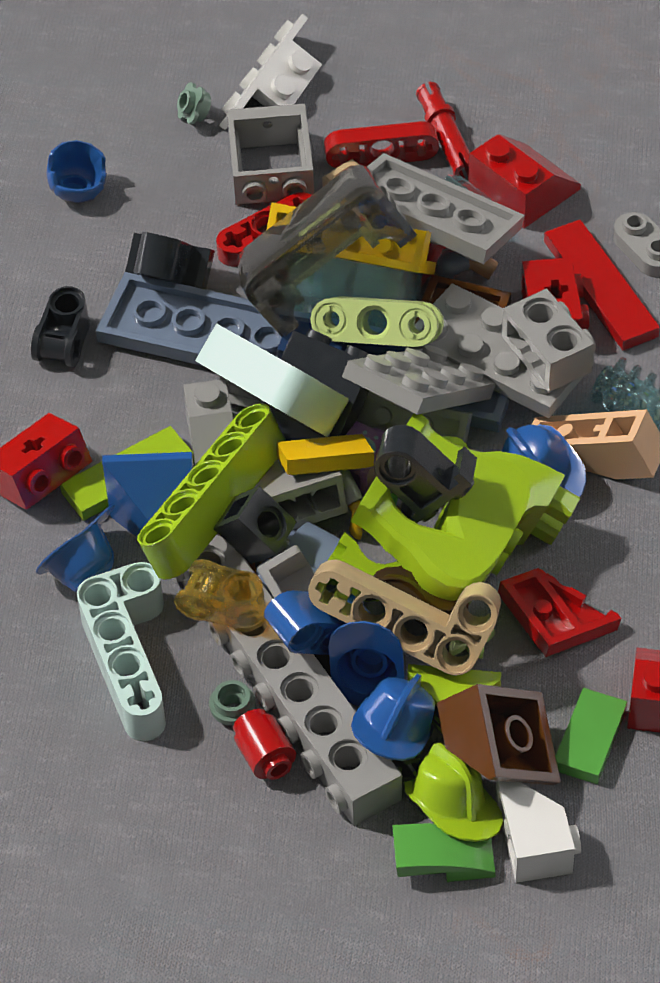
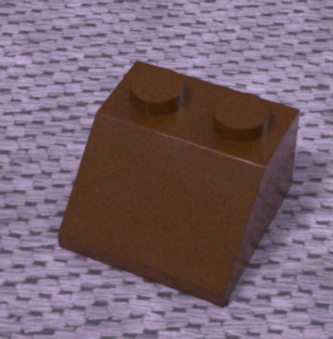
[437,684,561,785]

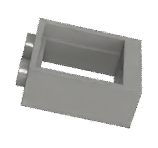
[227,103,314,205]

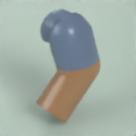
[436,250,499,280]

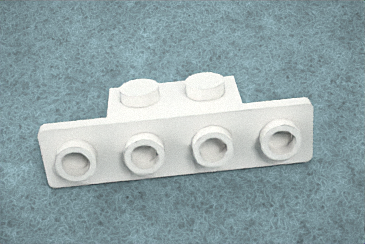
[219,14,322,130]

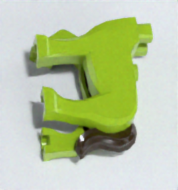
[327,413,580,628]

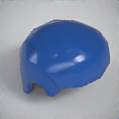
[46,140,106,203]

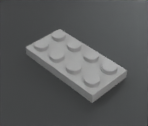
[341,153,525,264]
[411,284,595,418]
[342,345,496,415]

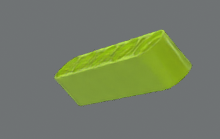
[137,403,286,580]

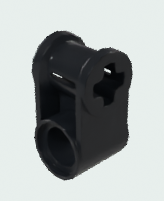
[31,286,90,367]

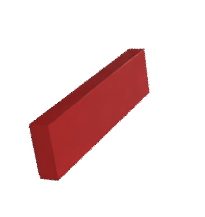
[544,219,660,351]

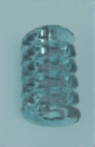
[590,357,660,432]

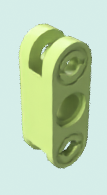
[310,296,444,347]

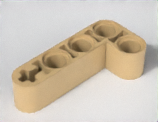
[308,560,501,675]

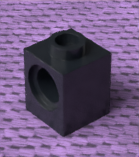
[214,486,297,564]

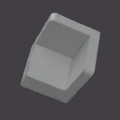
[257,545,315,598]

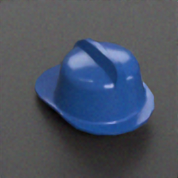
[502,424,587,497]
[36,504,115,593]
[329,621,405,706]
[351,673,435,761]

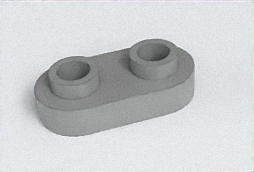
[613,212,660,278]

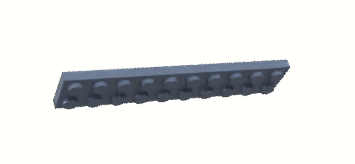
[96,272,511,433]

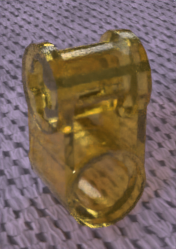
[174,559,266,632]

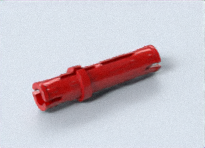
[416,81,470,181]

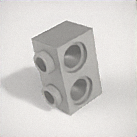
[502,289,596,393]

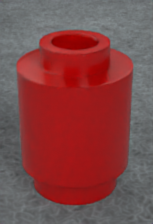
[233,709,296,780]

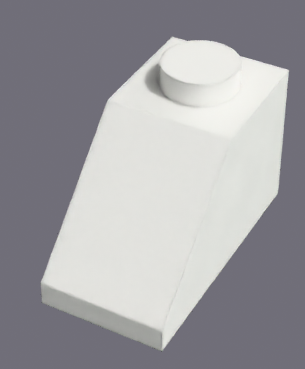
[495,780,581,883]

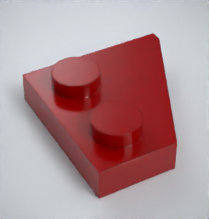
[498,568,622,657]

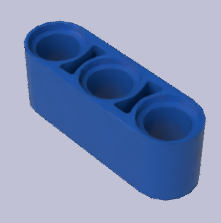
[264,590,371,655]

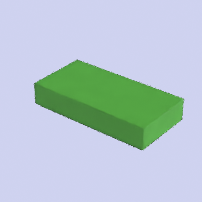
[555,688,628,785]

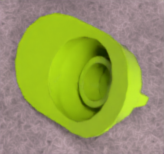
[404,743,503,842]

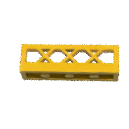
[264,202,436,275]

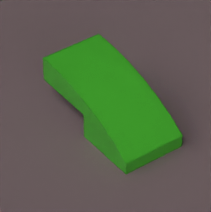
[392,823,496,882]

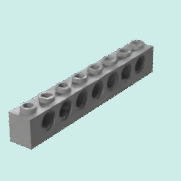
[171,533,402,826]

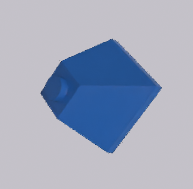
[102,452,193,538]

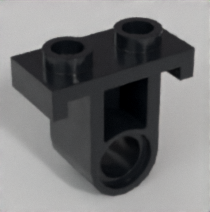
[125,232,215,290]
[374,425,477,523]

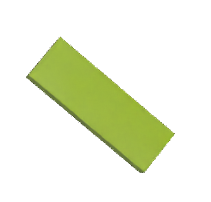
[60,425,194,521]

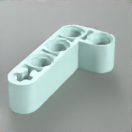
[195,324,349,437]
[77,562,166,741]

